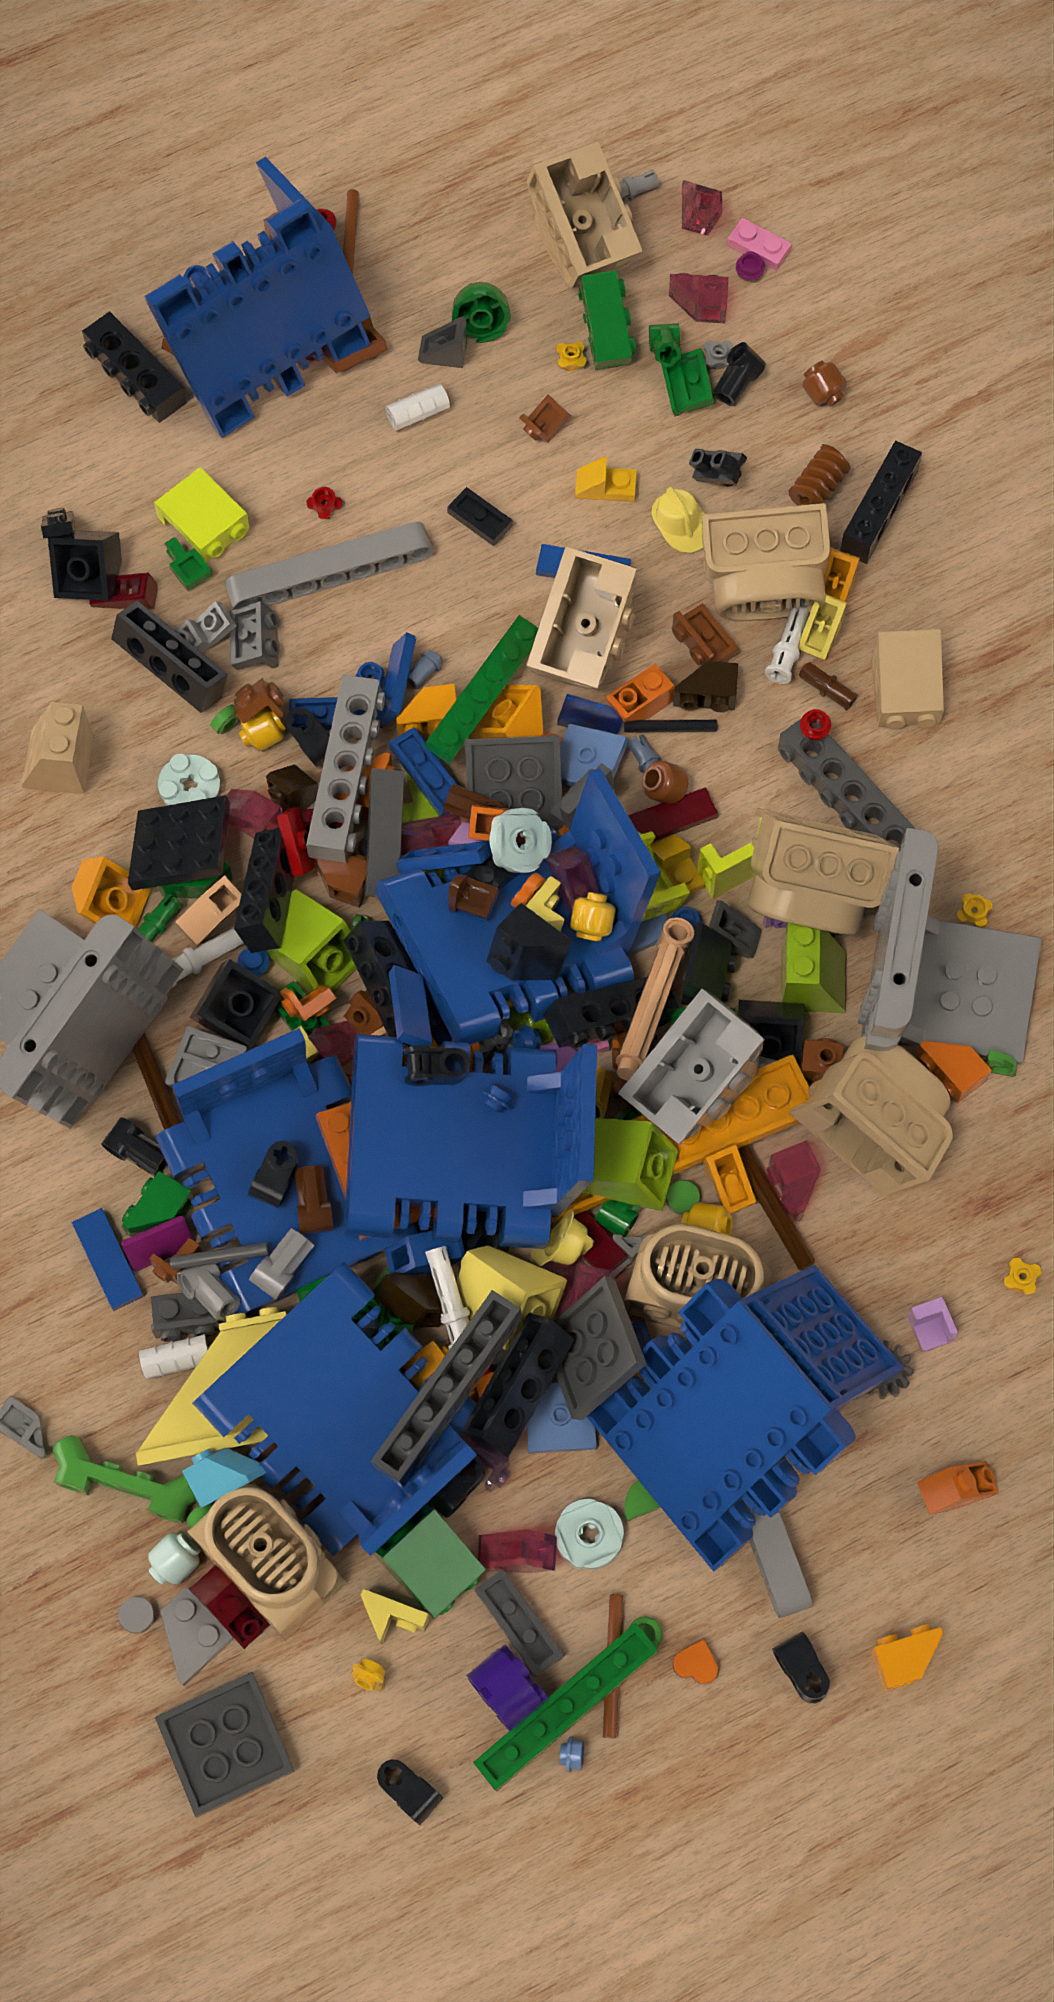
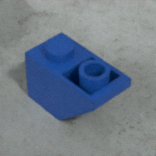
[384,1231,465,1275]

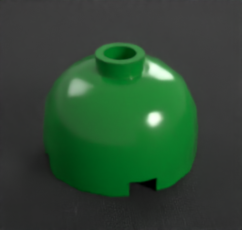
[452,281,511,343]

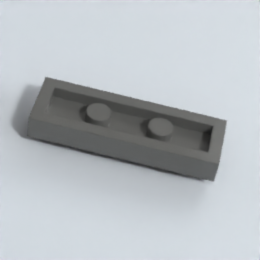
[474,1569,564,1677]

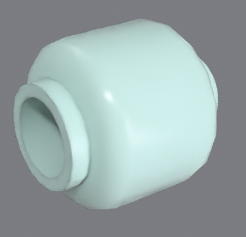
[148,1532,200,1585]

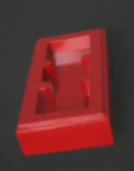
[277,807,315,877]

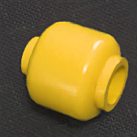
[238,706,287,752]
[570,892,616,941]
[681,1202,733,1236]

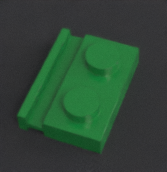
[661,348,716,417]

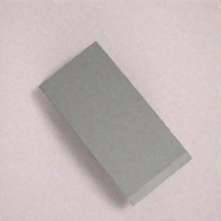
[176,601,237,653]

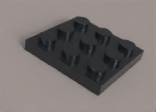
[128,795,230,891]

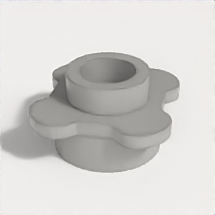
[704,340,733,369]

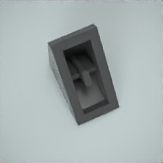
[418,317,467,368]
[709,900,762,958]

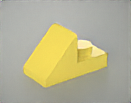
[526,876,564,932]
[360,1589,429,1645]

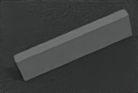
[365,768,404,897]

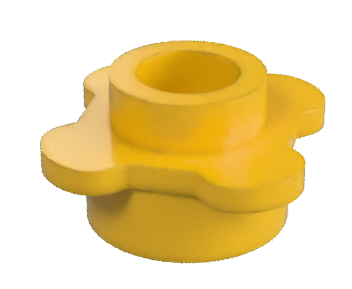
[556,341,587,371]
[957,893,992,928]
[1004,1258,1042,1295]
[350,1659,385,1691]

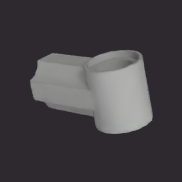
[249,1228,314,1300]
[177,1264,240,1322]

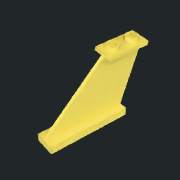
[136,1306,288,1466]

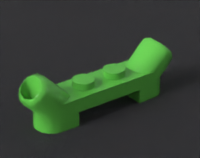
[52,1435,198,1524]

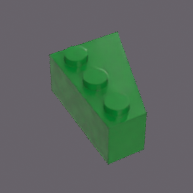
[578,270,636,370]

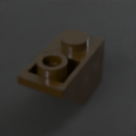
[673,661,738,712]
[266,764,318,814]
[372,1272,443,1327]

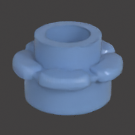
[560,1736,584,1772]

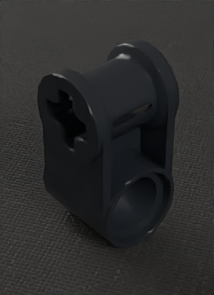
[286,707,330,767]
[404,1046,470,1086]
[248,1141,299,1209]
[429,1455,485,1519]
[772,1631,830,1704]
[377,1759,444,1826]

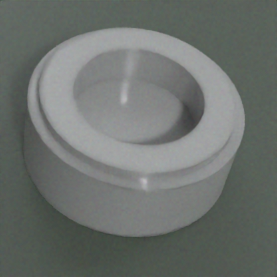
[118,1597,155,1634]

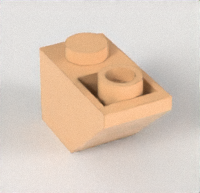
[176,875,242,946]

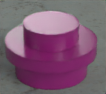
[736,252,765,281]

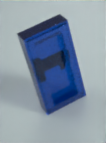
[557,694,624,735]

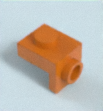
[280,985,336,1021]

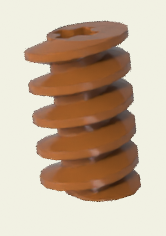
[788,444,851,506]

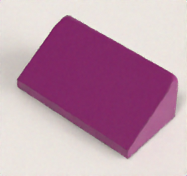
[121,1216,193,1272]

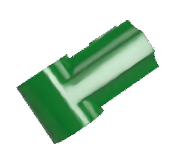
[649,323,681,367]
[595,1200,642,1237]

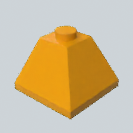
[470,684,543,739]
[71,856,151,928]

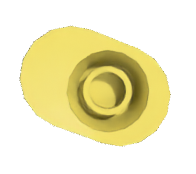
[651,487,704,553]
[530,1210,594,1267]

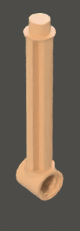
[616,918,694,1081]

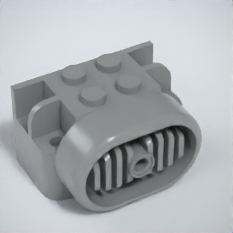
[618,989,765,1144]

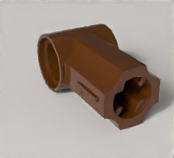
[442,784,505,820]
[295,1165,334,1235]

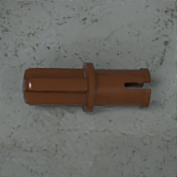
[799,662,858,711]

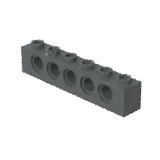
[778,719,916,852]
[371,1290,523,1489]

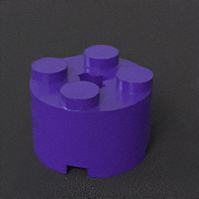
[466,1644,548,1731]

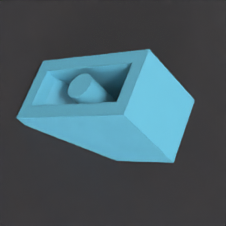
[182,1448,266,1508]

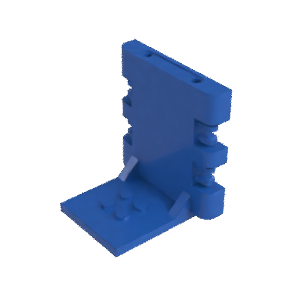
[144,157,371,438]
[375,768,661,1045]
[155,1028,419,1316]
[344,1034,597,1249]
[192,1261,477,1556]
[586,1265,904,1572]

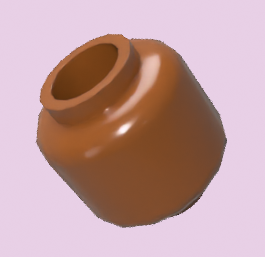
[803,360,847,407]
[642,761,689,804]

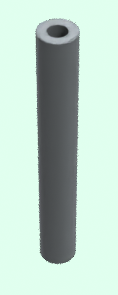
[170,1242,271,1270]

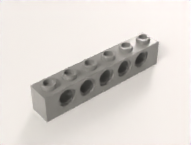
[306,675,386,863]

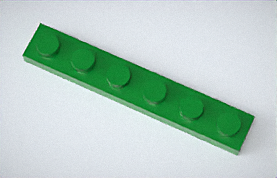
[424,615,539,764]
[473,1623,659,1792]

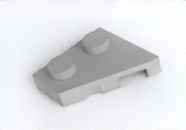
[164,1026,249,1087]
[161,1586,234,1686]

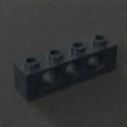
[82,311,187,423]
[840,440,923,564]
[111,601,228,713]
[234,828,295,953]
[344,921,440,1046]
[543,977,679,1048]
[461,1313,575,1458]

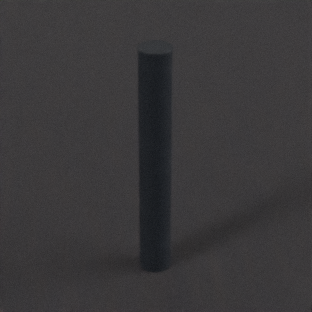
[623,720,717,733]

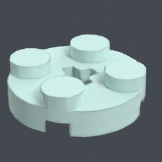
[158,754,221,806]
[490,808,552,873]
[554,1499,624,1570]

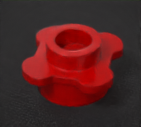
[306,487,342,519]

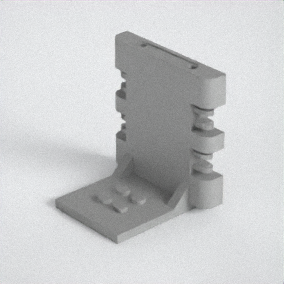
[858,828,1042,1065]
[0,909,184,1129]

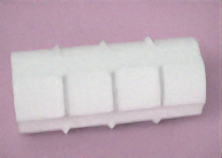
[385,383,450,431]
[139,1334,209,1380]

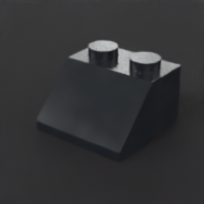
[48,530,122,600]
[486,903,573,981]
[681,922,737,1006]
[189,959,282,1048]
[737,999,805,1068]

